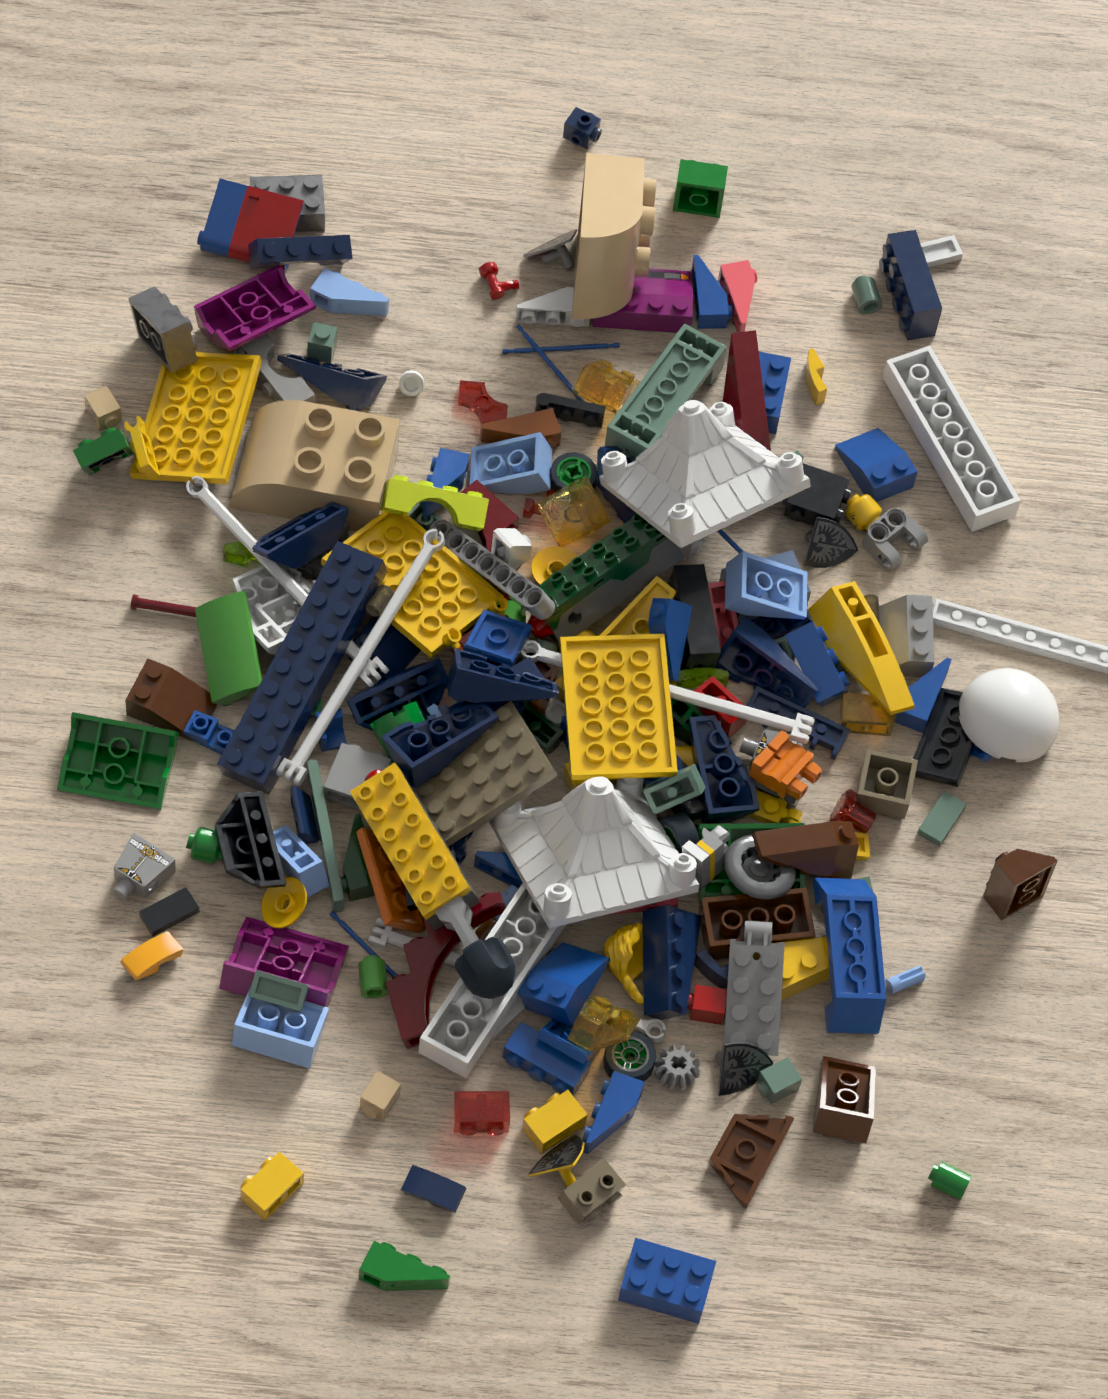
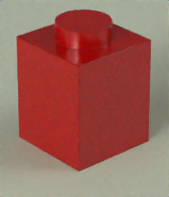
[687,984,727,1025]

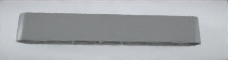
[430,519,555,620]

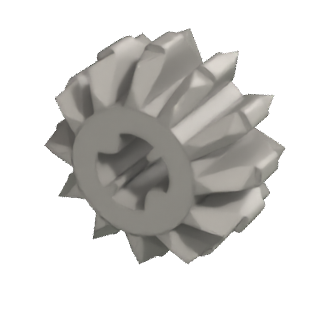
[655,1044,701,1092]

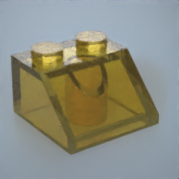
[536,477,611,547]

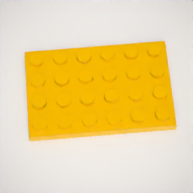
[130,352,262,485]
[321,512,504,658]
[560,634,678,780]

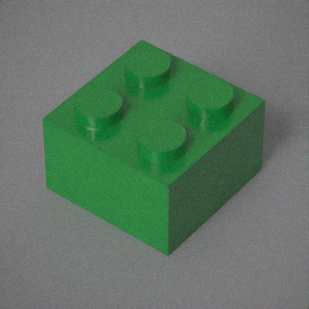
[673,159,728,218]

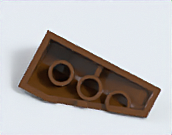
[752,821,859,879]

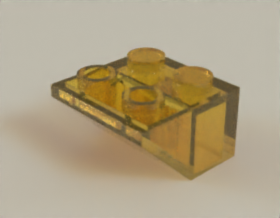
[572,359,641,414]
[568,995,640,1052]

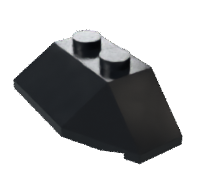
[214,791,286,889]

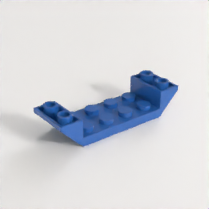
[813,878,887,1035]

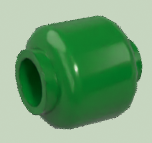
[186,827,222,864]

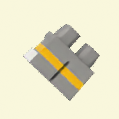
[682,825,730,889]

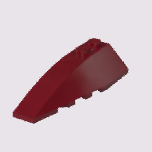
[722,330,771,451]

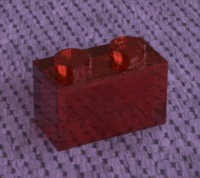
[453,1091,510,1136]

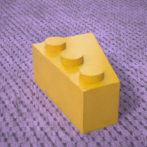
[753,937,830,1001]

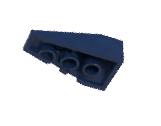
[447,648,559,703]
[381,702,499,788]

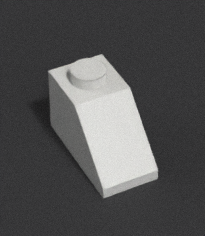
[491,528,532,569]

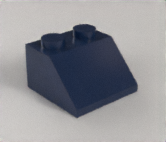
[349,616,421,680]

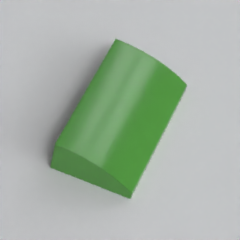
[195,591,262,706]

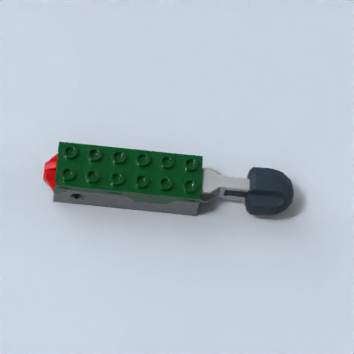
[527,514,685,645]

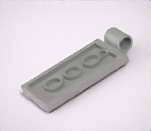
[724,921,785,1056]

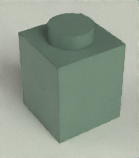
[307,322,338,363]
[757,1057,802,1104]

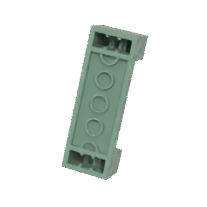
[604,323,727,462]

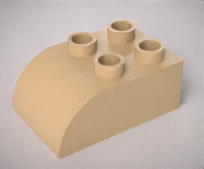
[572,153,657,319]
[229,400,400,531]

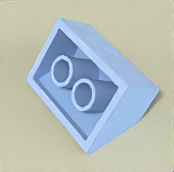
[232,986,329,1068]

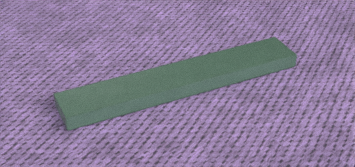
[307,759,344,913]

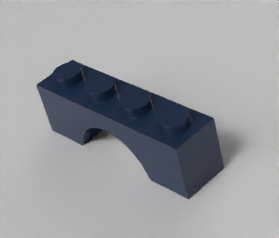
[248,235,353,269]

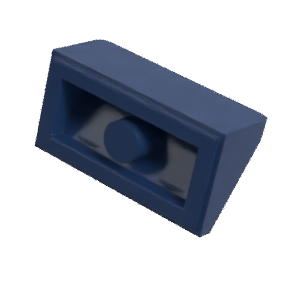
[290,786,319,844]

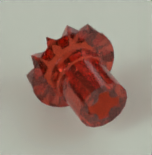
[830,789,876,834]

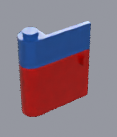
[197,178,304,272]

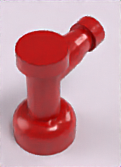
[479,262,519,300]

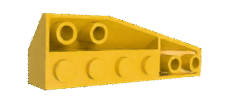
[808,581,915,715]

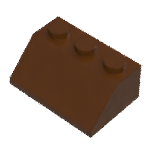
[983,848,1057,921]

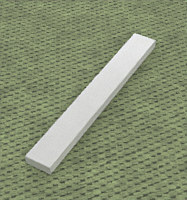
[932,598,1108,674]

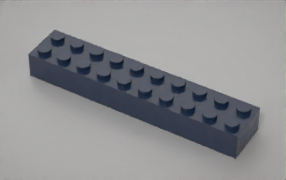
[217,541,388,795]

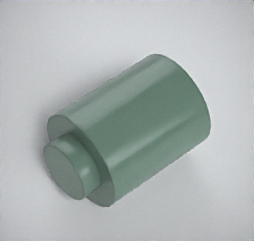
[851,275,882,314]

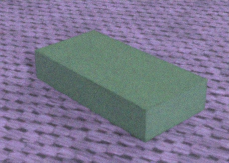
[917,791,967,847]
[248,970,310,1012]

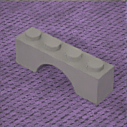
[234,333,315,403]

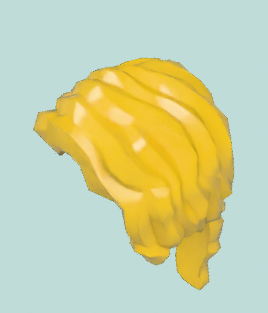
[604,922,644,1005]

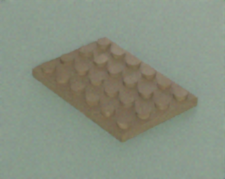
[412,701,558,846]

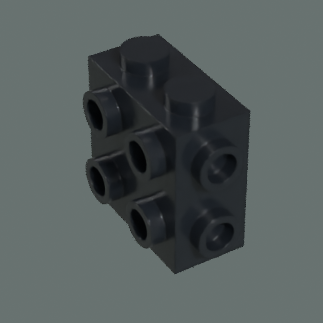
[782,463,852,526]

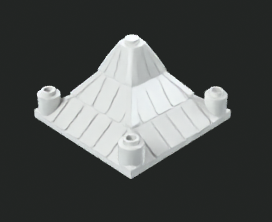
[599,400,811,548]
[489,777,699,928]

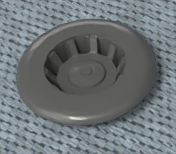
[724,835,796,899]

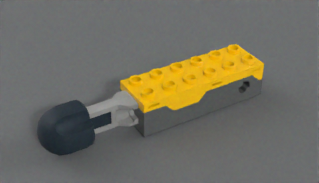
[350,763,515,999]

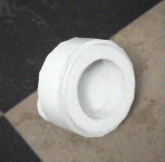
[399,370,424,396]

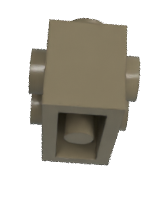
[558,1159,626,1225]

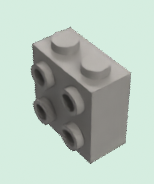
[323,743,391,811]

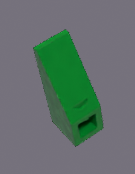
[359,1241,450,1291]

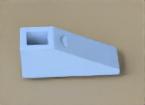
[310,268,389,316]

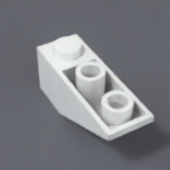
[516,287,590,327]

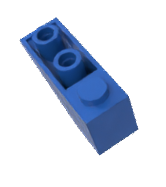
[420,448,470,518]
[582,1071,644,1154]

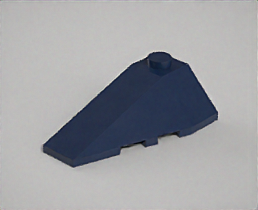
[277,353,387,411]
[715,617,819,708]
[689,715,760,824]

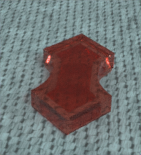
[458,380,508,424]

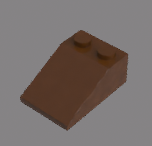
[125,658,218,743]
[813,1056,876,1144]

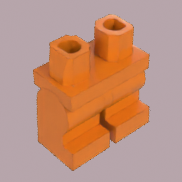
[749,730,822,800]

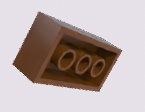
[698,888,816,959]

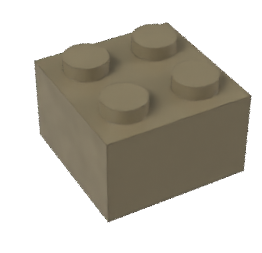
[854,749,918,820]

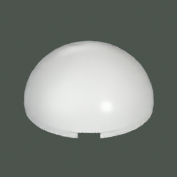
[959,668,1060,762]

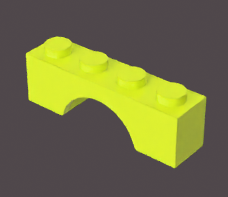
[380,475,489,532]

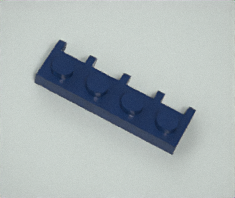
[746,686,850,760]

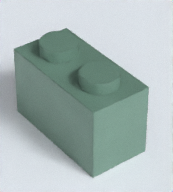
[643,764,706,814]

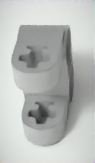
[863,508,928,571]

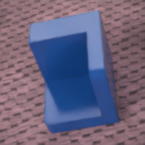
[315,708,347,752]

